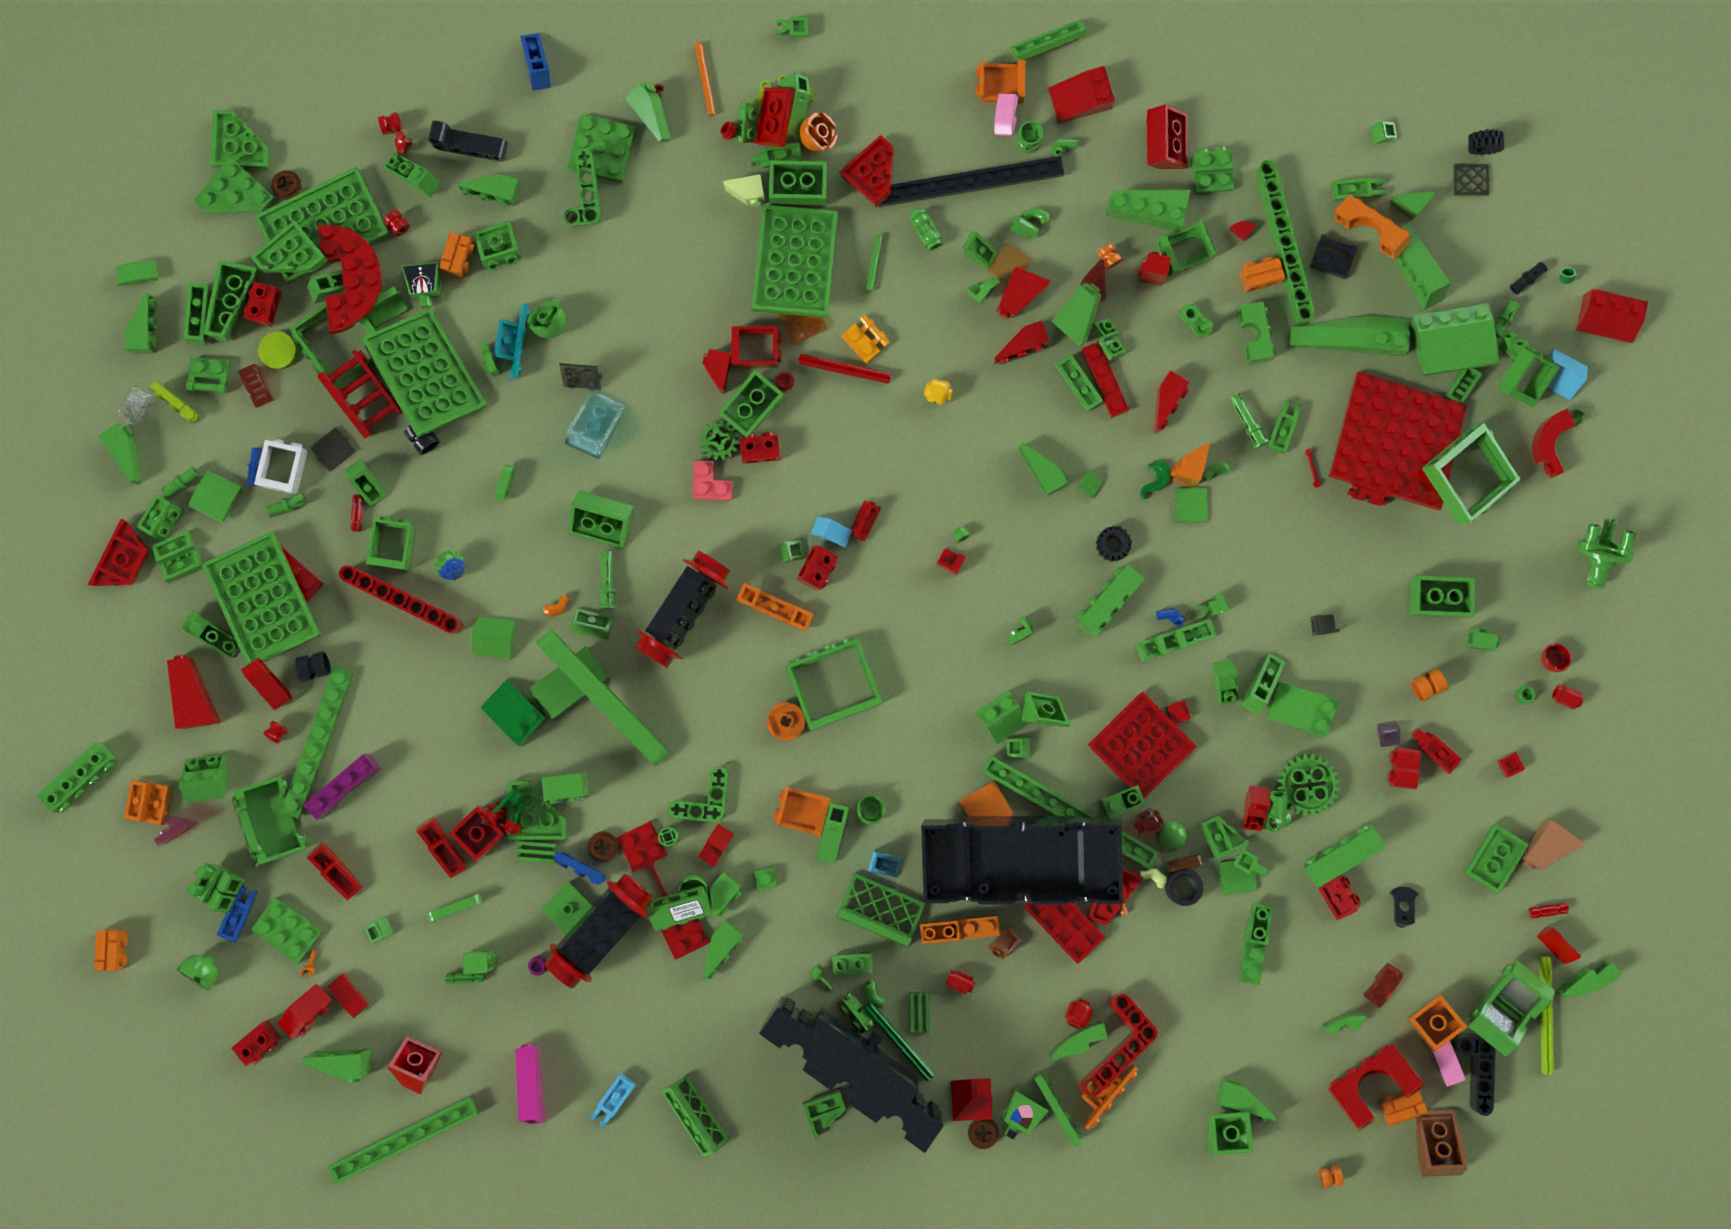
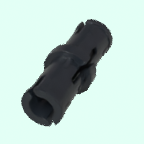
[1510,262,1548,295]

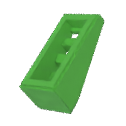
[1445,368,1483,403]

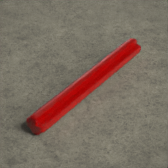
[798,354,891,384]

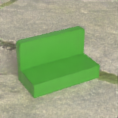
[369,286,409,328]

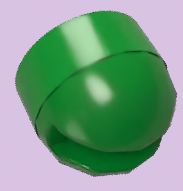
[1560,267,1576,284]

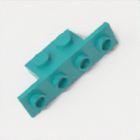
[493,303,530,381]

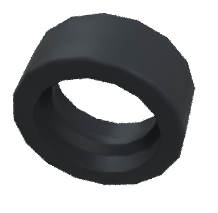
[1165,869,1204,906]

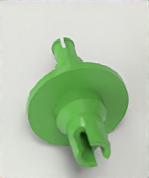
[1576,518,1637,588]

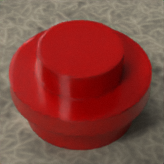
[720,121,737,140]
[776,372,795,391]

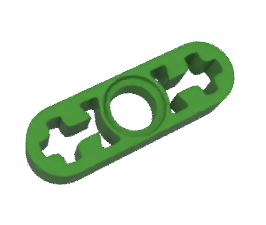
[426,893,483,922]

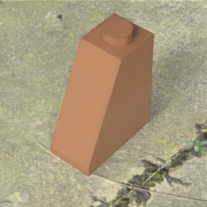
[1521,819,1584,870]

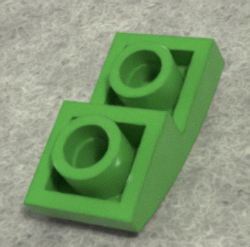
[116,260,158,286]
[1093,318,1127,361]
[1322,1013,1367,1034]

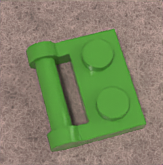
[186,358,231,394]

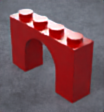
[1329,1044,1424,1132]

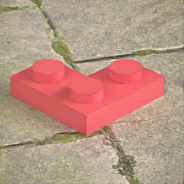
[693,461,732,501]

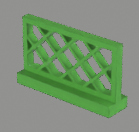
[836,873,926,947]

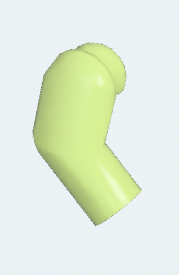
[1139,869,1167,888]

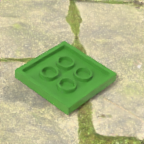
[567,114,636,182]

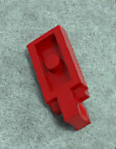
[1411,728,1462,774]

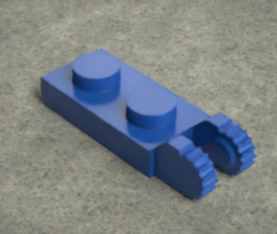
[554,851,605,885]
[217,885,258,943]

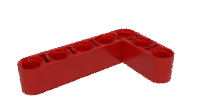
[1079,994,1158,1096]

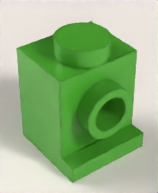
[1467,627,1500,652]

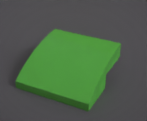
[189,470,243,523]
[152,531,203,583]

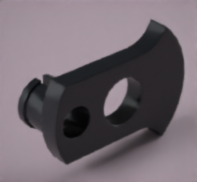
[1389,886,1419,928]

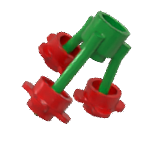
[479,789,525,835]

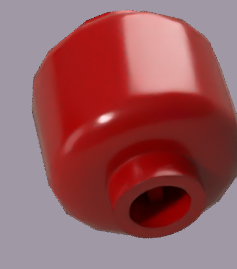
[1065,998,1093,1030]

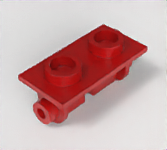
[1348,484,1390,506]
[850,500,881,542]

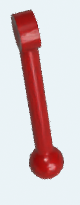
[1305,449,1321,488]

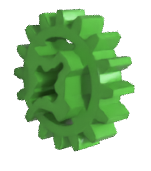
[698,420,740,461]

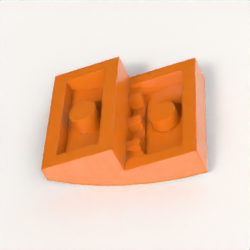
[124,780,173,825]
[958,781,1013,816]

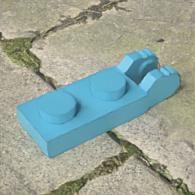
[590,1073,636,1129]

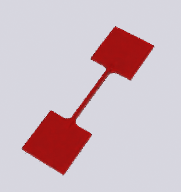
[616,821,710,960]

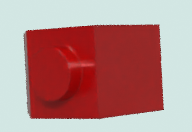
[702,349,731,394]

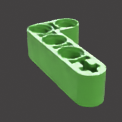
[563,148,601,227]

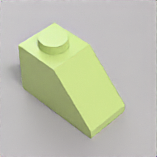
[723,174,765,206]

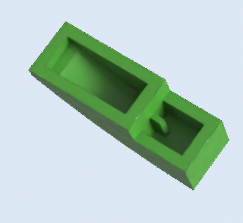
[1556,961,1622,997]
[1049,1020,1108,1060]

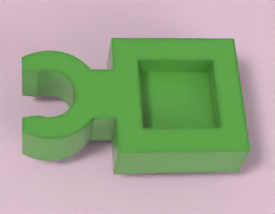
[776,17,809,38]
[479,342,500,377]

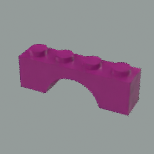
[304,754,382,820]

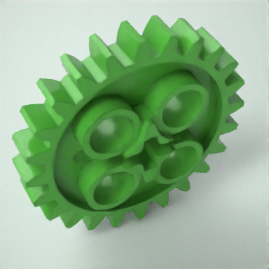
[1276,754,1340,816]

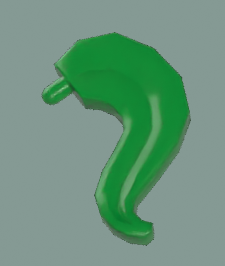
[1140,460,1170,500]

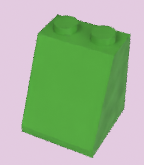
[1051,283,1102,346]

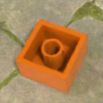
[1407,994,1467,1051]

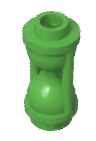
[909,208,942,251]

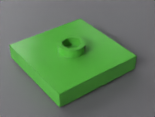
[541,881,593,935]

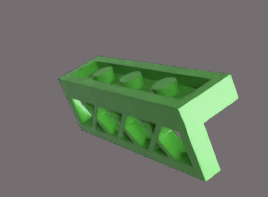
[661,1074,729,1157]

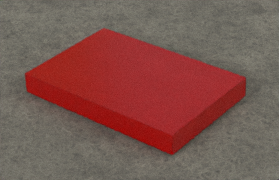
[754,87,795,148]

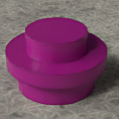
[528,956,547,976]

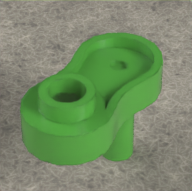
[1179,304,1213,338]

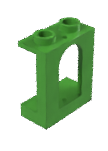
[1156,220,1216,276]

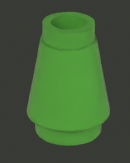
[1009,216,1039,239]

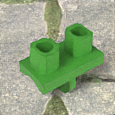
[1498,331,1536,362]

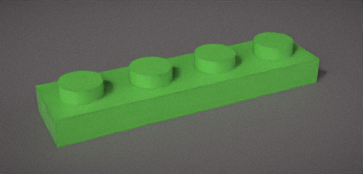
[1010,20,1087,62]
[1033,1072,1082,1148]

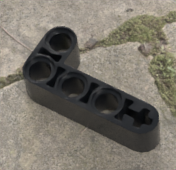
[428,120,508,162]
[1452,1034,1496,1116]

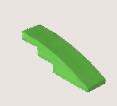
[1136,618,1217,662]

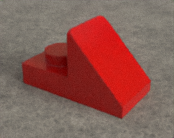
[698,824,734,867]

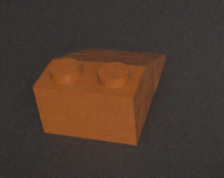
[1416,1110,1468,1177]

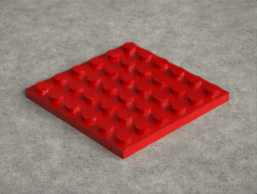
[1328,371,1467,511]

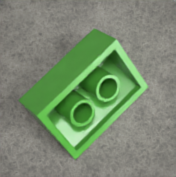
[568,491,634,548]

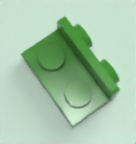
[137,494,183,541]

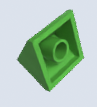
[472,616,517,659]
[1021,692,1070,727]

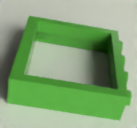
[290,291,377,389]
[1422,423,1521,525]
[786,637,883,731]

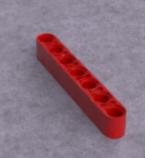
[339,565,463,634]

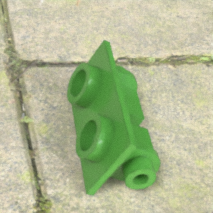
[736,102,758,143]
[837,993,874,1033]

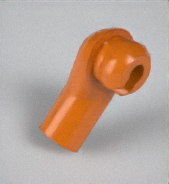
[543,595,570,617]

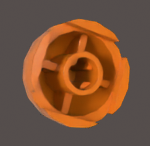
[799,112,837,152]

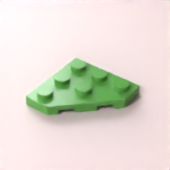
[211,110,270,168]
[194,157,275,213]
[251,220,328,273]
[507,781,567,840]

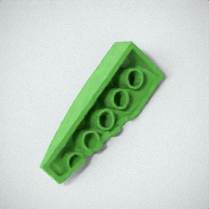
[1289,315,1410,357]

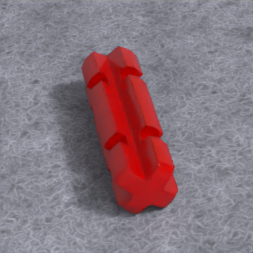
[350,494,364,532]
[1529,903,1569,918]

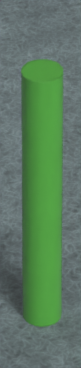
[866,235,883,292]

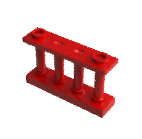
[317,349,403,439]

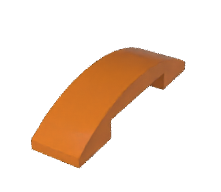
[736,583,814,631]

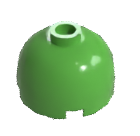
[527,300,567,339]
[177,954,218,991]

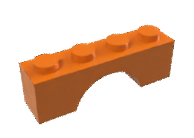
[1334,194,1410,260]

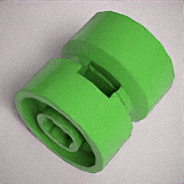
[1017,121,1043,153]

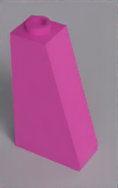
[515,1044,546,1125]

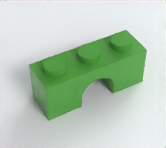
[1237,301,1276,365]

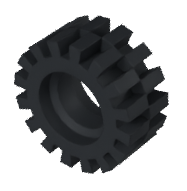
[1468,129,1504,155]
[1096,526,1132,562]

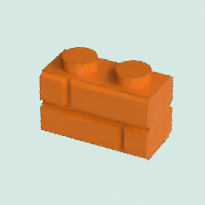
[439,232,476,278]
[1239,256,1285,293]
[94,929,128,971]
[1378,1091,1428,1127]

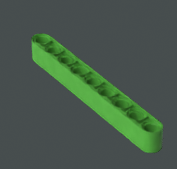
[1256,160,1315,325]
[536,629,670,766]

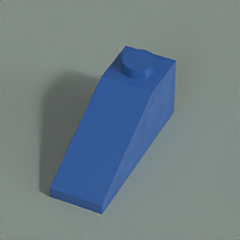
[520,33,551,91]

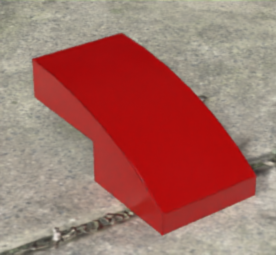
[327,973,369,1018]

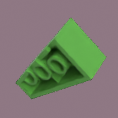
[1395,224,1451,310]

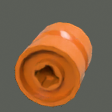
[1411,668,1448,702]

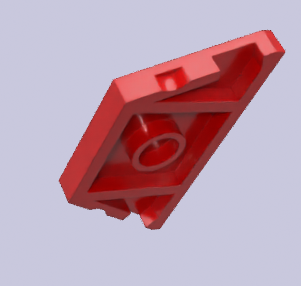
[87,518,150,586]

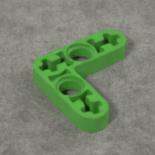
[668,766,729,822]

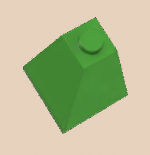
[1207,1111,1253,1156]

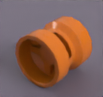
[1097,243,1123,269]
[1318,1165,1344,1189]

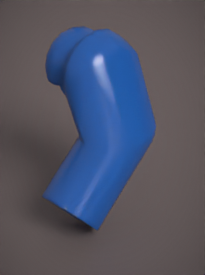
[1156,608,1184,626]

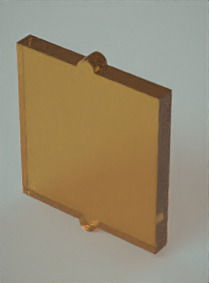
[987,243,1031,283]

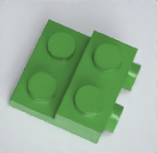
[1191,147,1234,194]
[474,221,522,270]

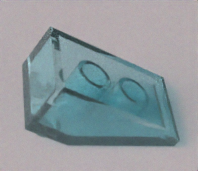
[565,390,625,459]

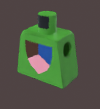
[1003,1088,1048,1140]

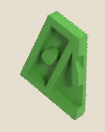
[1199,815,1250,859]
[803,1089,846,1139]

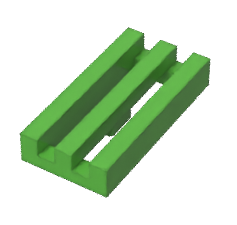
[516,840,557,863]
[910,992,930,1033]

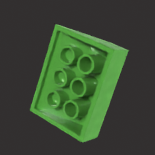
[1408,304,1499,376]

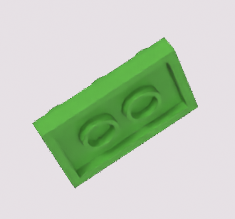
[1463,823,1529,894]
[251,897,323,964]

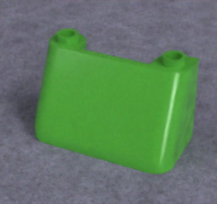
[231,776,307,868]

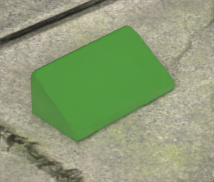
[571,608,613,640]

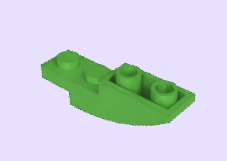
[1239,903,1273,986]

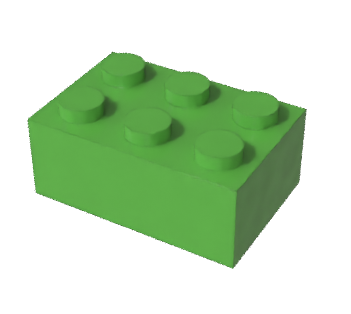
[769,160,827,206]
[1409,576,1475,618]

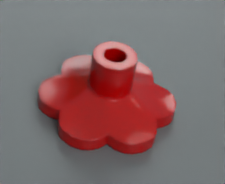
[395,131,412,154]

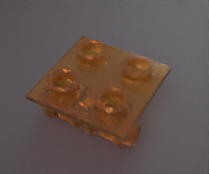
[779,314,827,345]

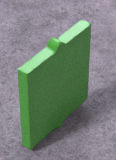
[1175,486,1208,524]
[1218,860,1257,894]

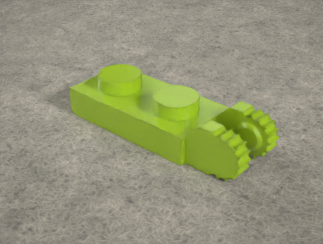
[150,381,200,423]

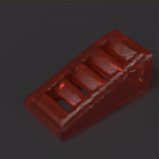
[238,364,274,408]

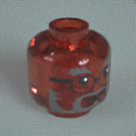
[1134,808,1164,837]

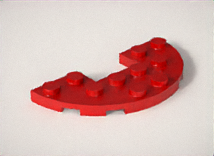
[318,225,383,335]

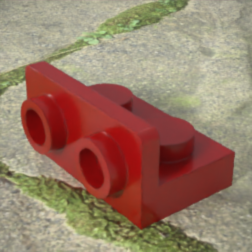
[1318,874,1361,921]

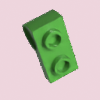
[832,952,873,975]

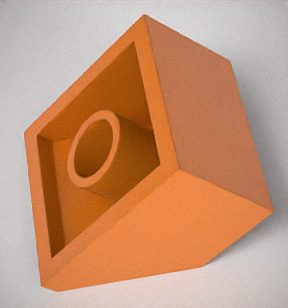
[1171,443,1210,487]

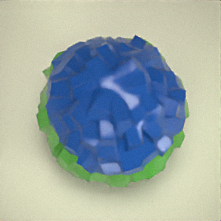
[435,550,465,581]

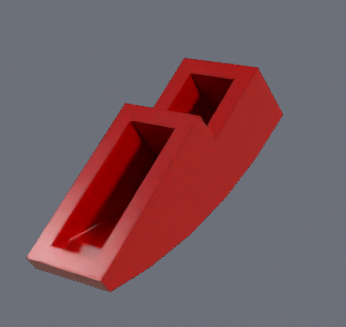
[416,816,467,879]
[307,841,362,901]

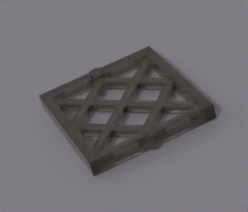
[1453,164,1490,196]

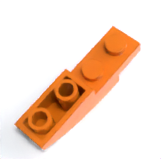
[920,915,1001,944]

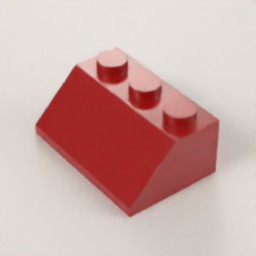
[1146,104,1188,169]
[1576,289,1648,343]

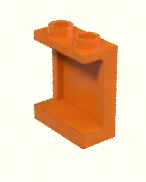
[975,59,1026,103]
[773,787,831,837]

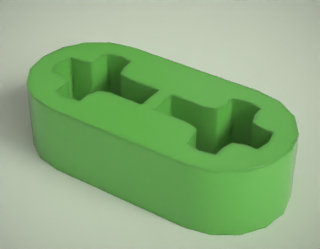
[495,464,515,501]

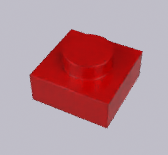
[1166,700,1192,724]
[1497,752,1525,778]

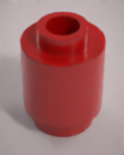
[1552,685,1584,710]
[946,970,976,995]

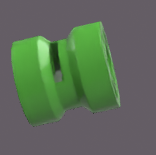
[658,827,679,847]

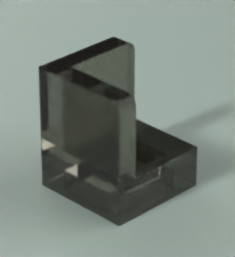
[1310,614,1340,636]

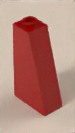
[167,655,220,729]

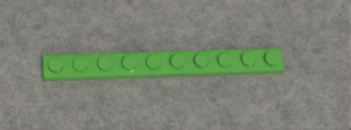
[981,755,1159,869]

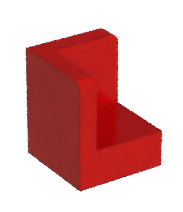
[936,548,966,575]

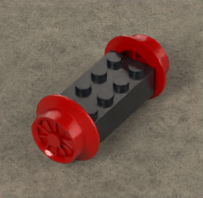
[635,550,730,668]
[545,874,654,989]

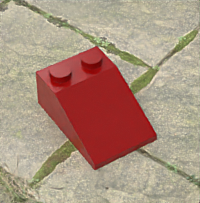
[1048,66,1115,124]

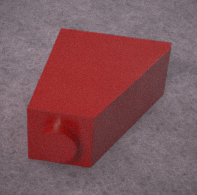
[996,266,1050,319]

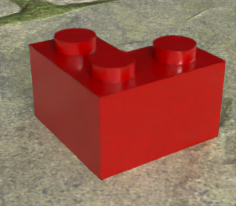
[277,984,333,1040]

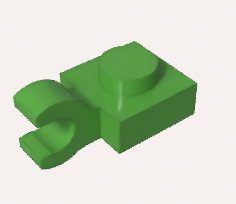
[1232,848,1269,877]

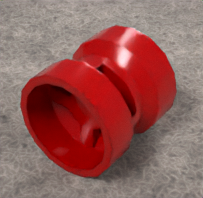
[378,112,403,135]
[383,210,410,237]

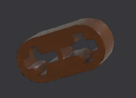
[1166,854,1204,872]

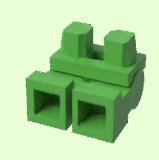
[186,862,245,914]

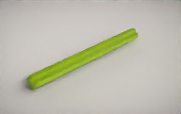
[1540,956,1554,1075]

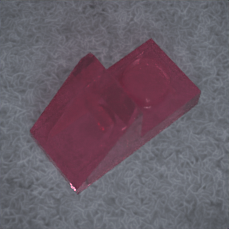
[154,815,198,846]

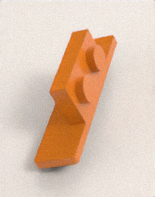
[1080,1063,1138,1130]

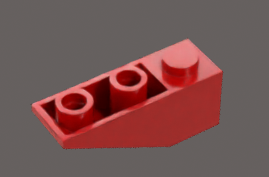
[993,320,1049,365]
[1154,370,1190,433]

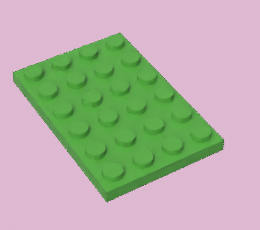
[254,167,390,284]
[751,205,838,318]
[361,309,487,438]
[201,531,321,665]

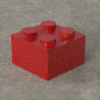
[449,805,507,861]

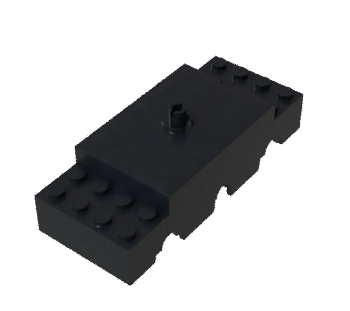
[921,816,1124,905]
[759,997,944,1153]

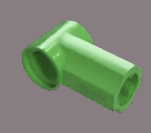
[1265,791,1291,832]

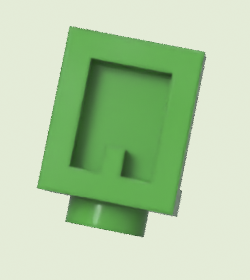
[967,277,1000,303]
[1008,617,1033,645]

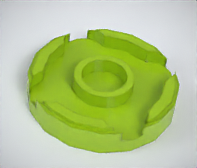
[258,331,298,370]

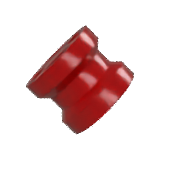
[263,720,288,744]

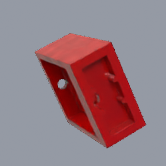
[731,326,782,368]

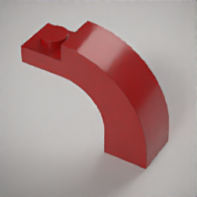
[1532,408,1576,478]

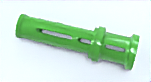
[1229,393,1269,449]
[599,551,616,610]

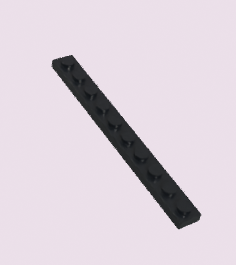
[879,156,1064,207]

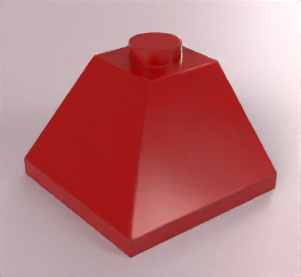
[388,1036,442,1095]
[951,1078,992,1121]

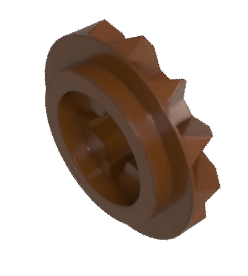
[271,170,302,200]
[587,832,619,863]
[968,1119,999,1149]

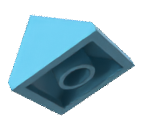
[1547,349,1588,400]

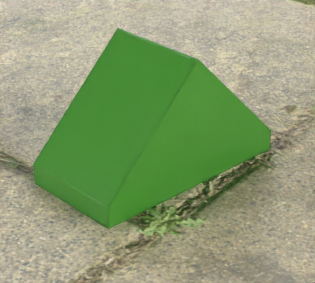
[1391,192,1434,221]

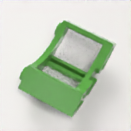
[1467,960,1555,1056]

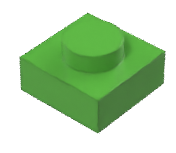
[754,867,777,891]

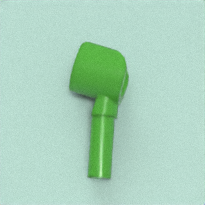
[810,966,832,991]

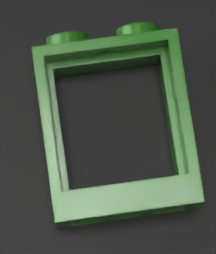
[1497,348,1560,407]
[366,516,416,571]

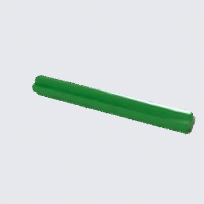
[864,1002,934,1081]

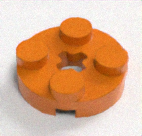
[767,702,805,741]

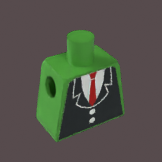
[402,262,442,309]

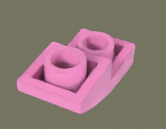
[995,94,1018,136]
[1431,1041,1466,1087]

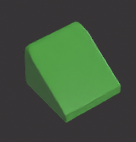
[1371,121,1397,144]
[1077,471,1103,498]
[779,540,805,563]
[1006,738,1030,758]
[364,917,394,944]

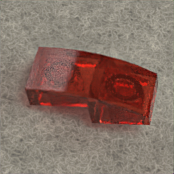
[1363,962,1404,1008]

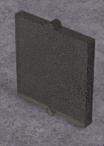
[310,427,356,472]

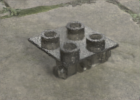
[559,363,602,390]

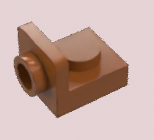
[988,925,1022,959]

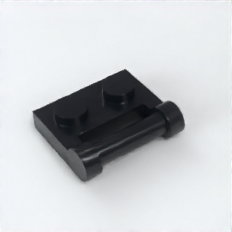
[1310,234,1358,279]

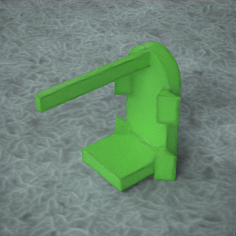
[1572,409,1586,426]

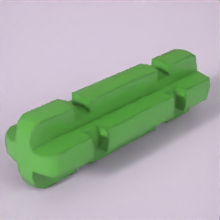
[445,972,485,984]

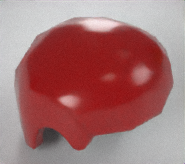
[1541,643,1571,672]

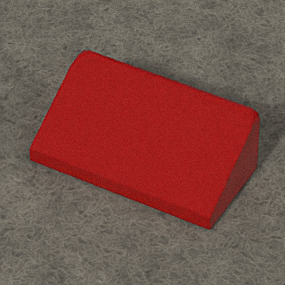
[1537,927,1581,964]

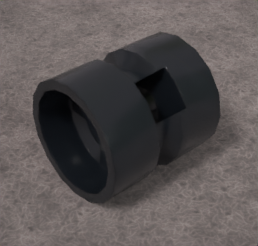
[404,425,440,455]
[295,651,331,681]

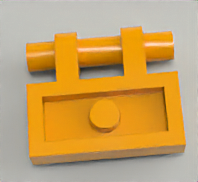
[841,315,890,365]

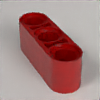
[241,658,292,710]

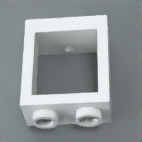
[254,438,308,495]

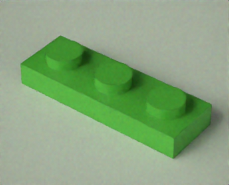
[1055,354,1103,412]

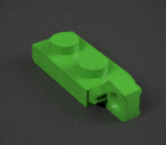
[750,142,803,168]

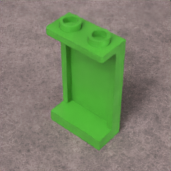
[530,646,611,719]

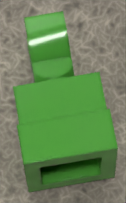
[1193,592,1229,619]

